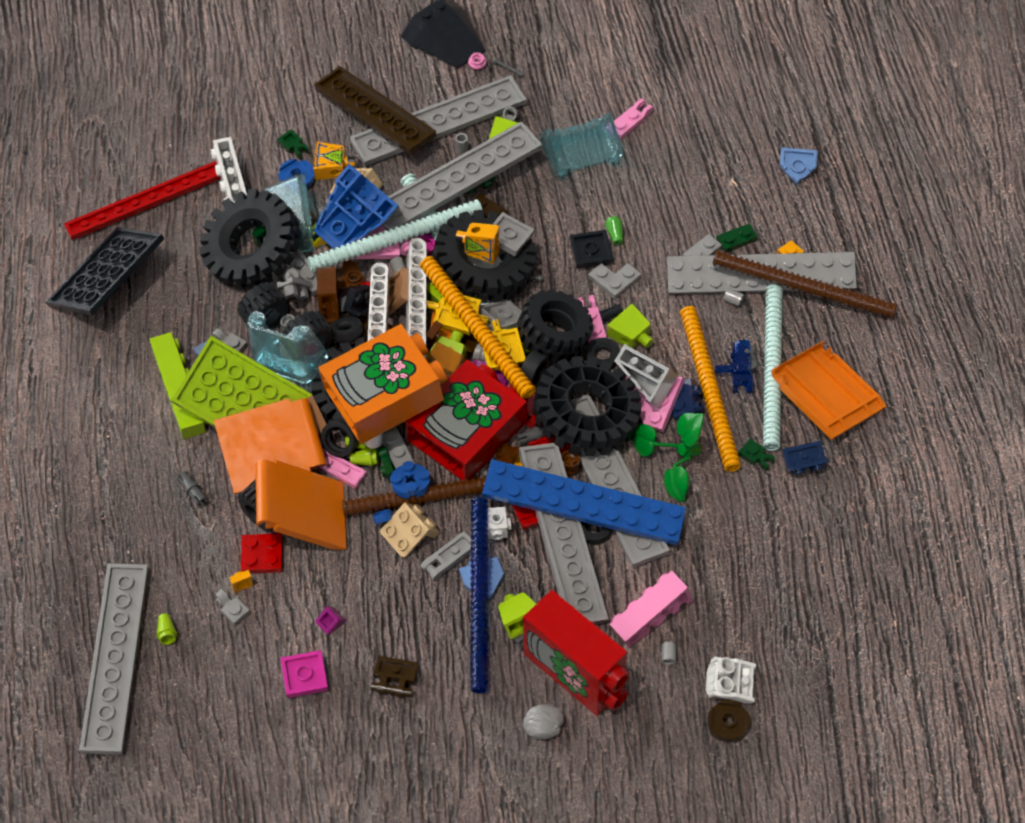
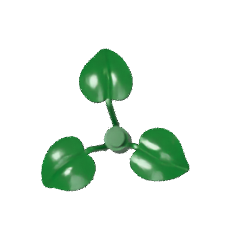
[633,413,704,502]

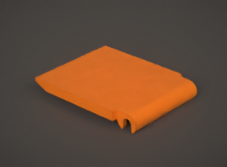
[771,341,886,440]
[214,398,327,494]
[255,460,346,550]

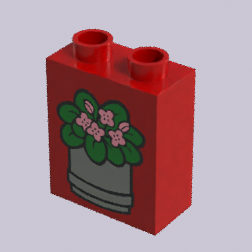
[405,359,528,481]
[523,590,630,716]

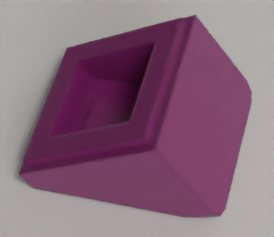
[314,606,346,635]

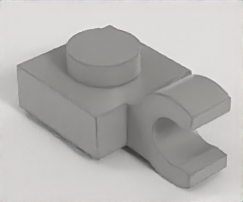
[212,328,247,353]
[215,589,250,626]

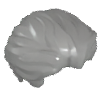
[523,704,564,740]

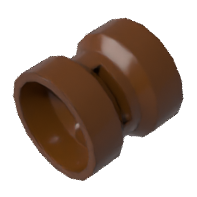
[561,450,580,477]

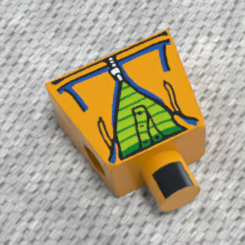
[313,142,356,180]
[455,223,500,264]

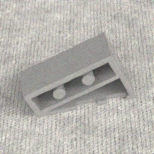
[615,344,678,409]

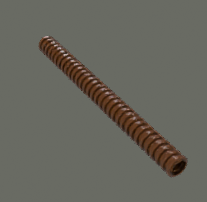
[713,250,897,319]
[342,476,486,517]

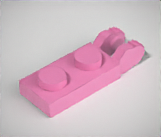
[608,99,654,140]
[577,295,607,344]

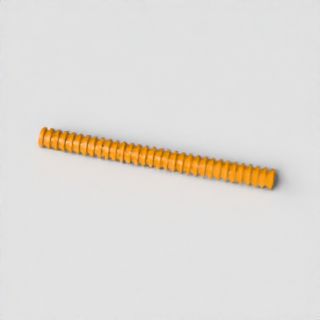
[420,256,536,399]
[680,306,741,472]

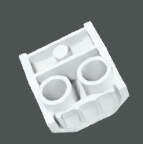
[706,656,756,704]

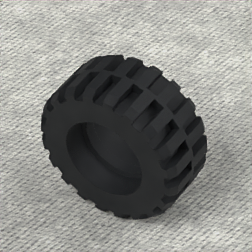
[516,290,593,363]

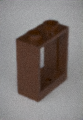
[317,267,339,324]

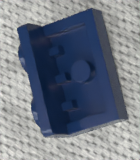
[672,378,704,421]
[782,440,828,475]

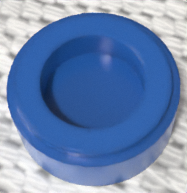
[372,509,393,524]

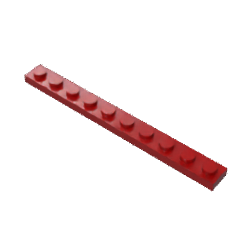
[64,161,221,241]

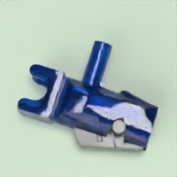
[715,340,757,394]

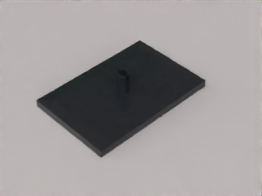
[45,227,165,316]

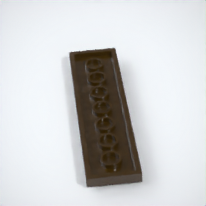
[314,66,437,155]

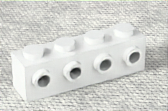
[210,137,247,203]

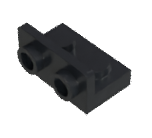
[343,284,370,318]

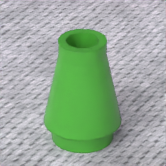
[605,216,624,245]

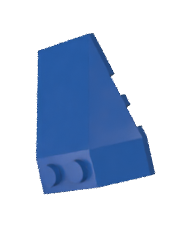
[314,164,399,249]

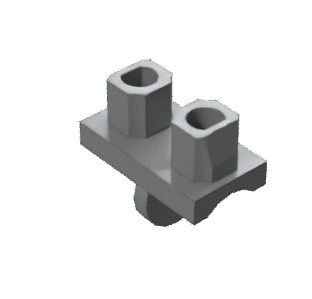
[277,268,312,301]

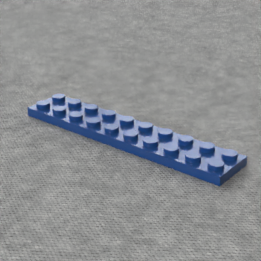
[482,459,686,545]

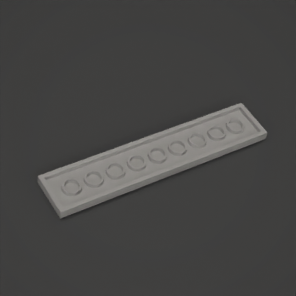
[350,75,527,166]
[382,121,542,231]
[667,252,857,295]
[569,394,670,568]
[519,443,608,624]
[79,564,149,755]

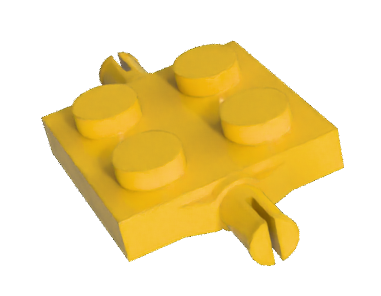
[426,295,489,335]
[482,319,526,379]

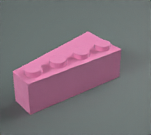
[610,571,693,648]

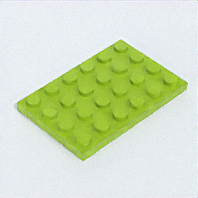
[171,336,312,427]

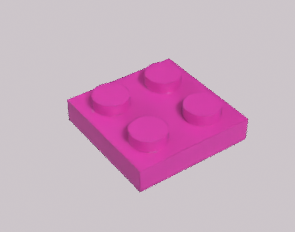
[280,650,328,698]

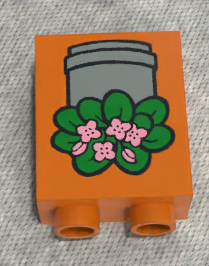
[318,324,447,444]

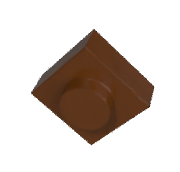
[426,320,442,345]

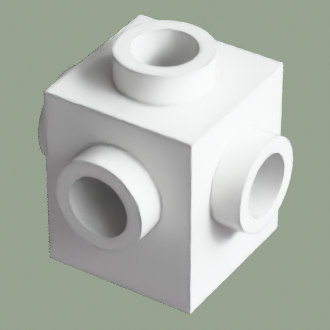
[482,507,511,540]

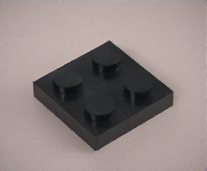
[570,230,613,269]

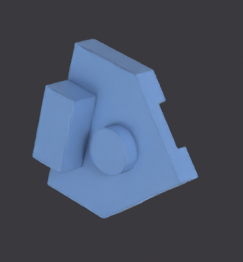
[780,147,818,185]
[459,556,504,599]

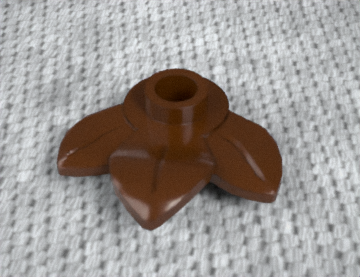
[336,260,364,290]
[495,444,519,464]

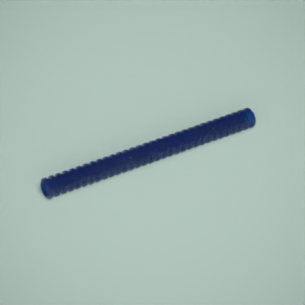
[470,497,489,693]

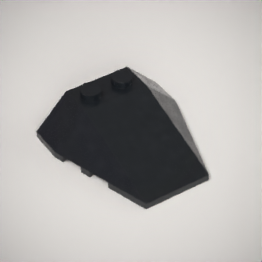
[401,0,485,69]

